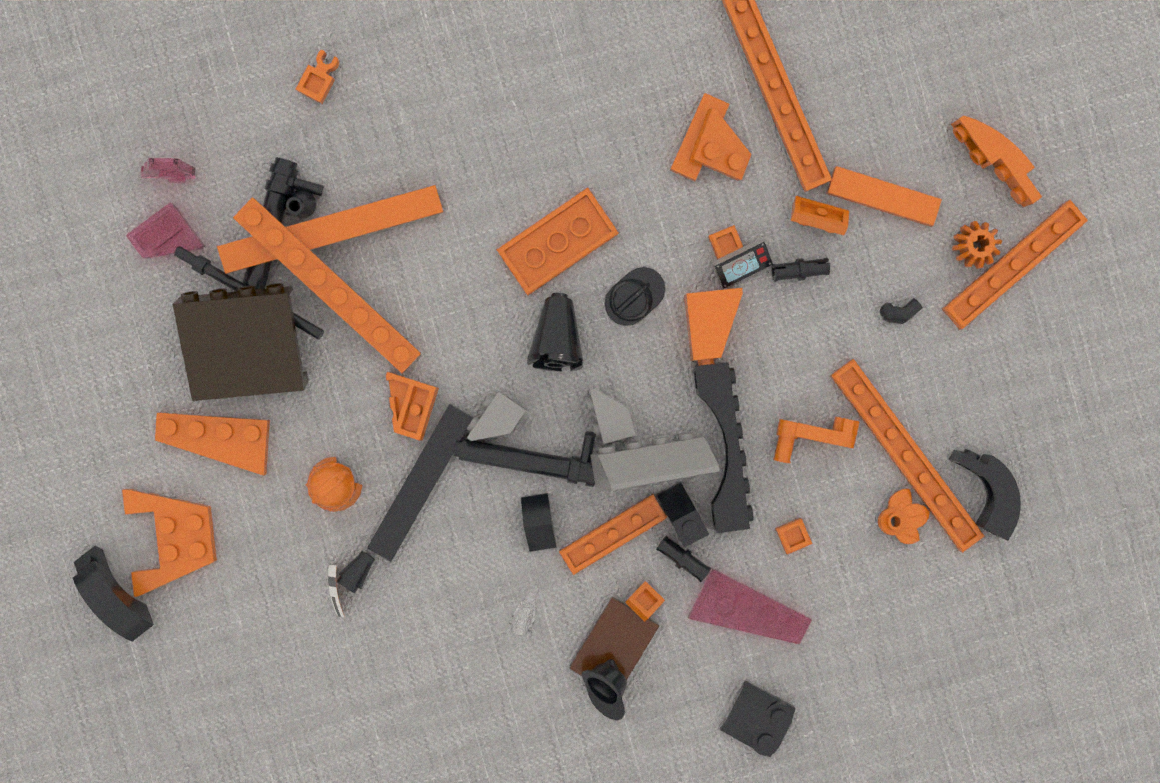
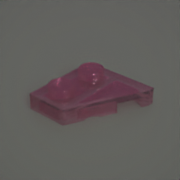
[141,158,195,183]

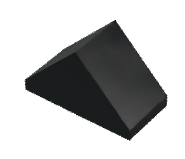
[521,493,557,552]

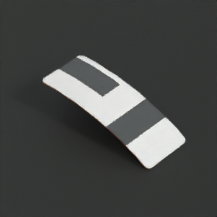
[328,565,345,618]

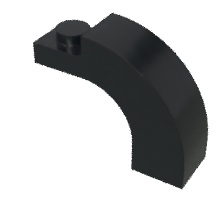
[949,449,1021,541]
[73,545,154,642]

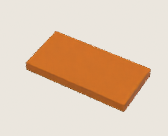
[496,187,619,296]

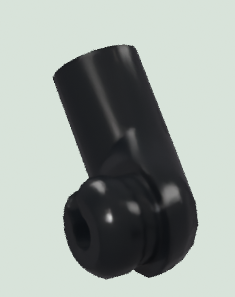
[880,298,923,324]

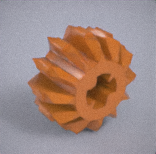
[952,221,1002,269]

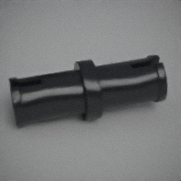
[771,257,830,282]
[656,535,711,582]

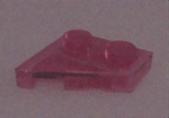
[126,202,206,259]

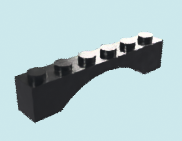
[693,362,754,533]

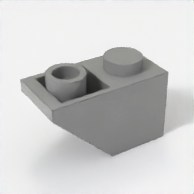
[585,388,636,444]
[466,391,527,441]

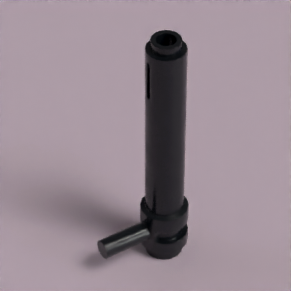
[243,157,324,289]
[454,431,596,487]

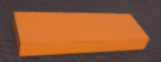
[670,93,730,182]

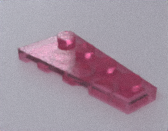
[688,568,812,644]

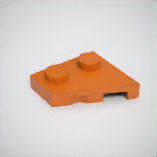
[689,108,751,181]
[386,372,439,441]

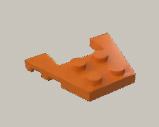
[122,489,217,597]

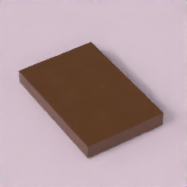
[569,596,659,680]

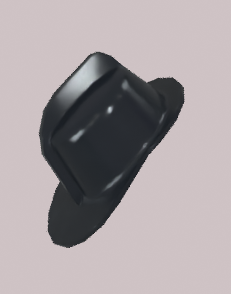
[605,267,665,326]
[582,659,627,720]

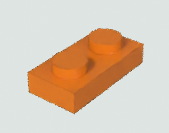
[791,196,849,235]

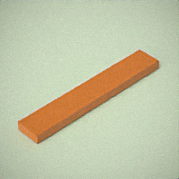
[942,200,1088,330]

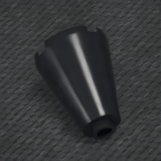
[527,293,583,371]

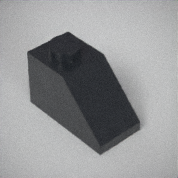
[657,482,709,547]

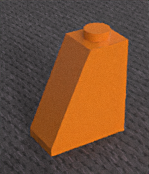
[684,288,743,366]

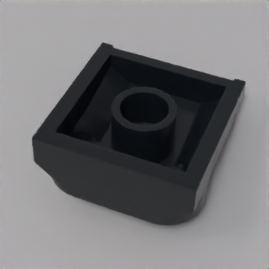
[720,680,796,757]

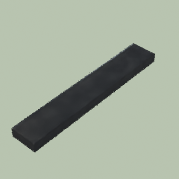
[367,404,474,562]

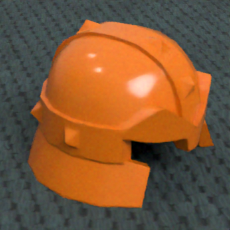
[305,457,363,512]

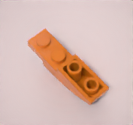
[951,115,1042,207]

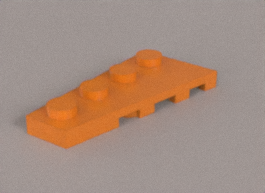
[155,412,270,476]

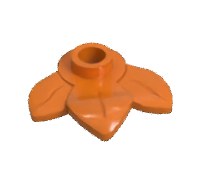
[878,489,930,544]

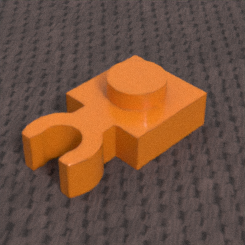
[296,50,340,104]

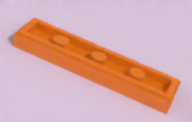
[826,166,942,227]
[559,493,667,575]

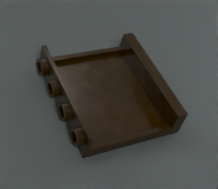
[172,283,309,401]

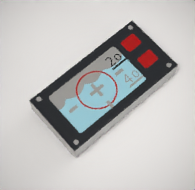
[712,238,773,289]

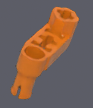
[773,416,860,464]

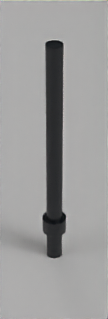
[174,246,324,340]

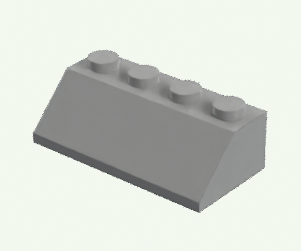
[591,432,720,491]

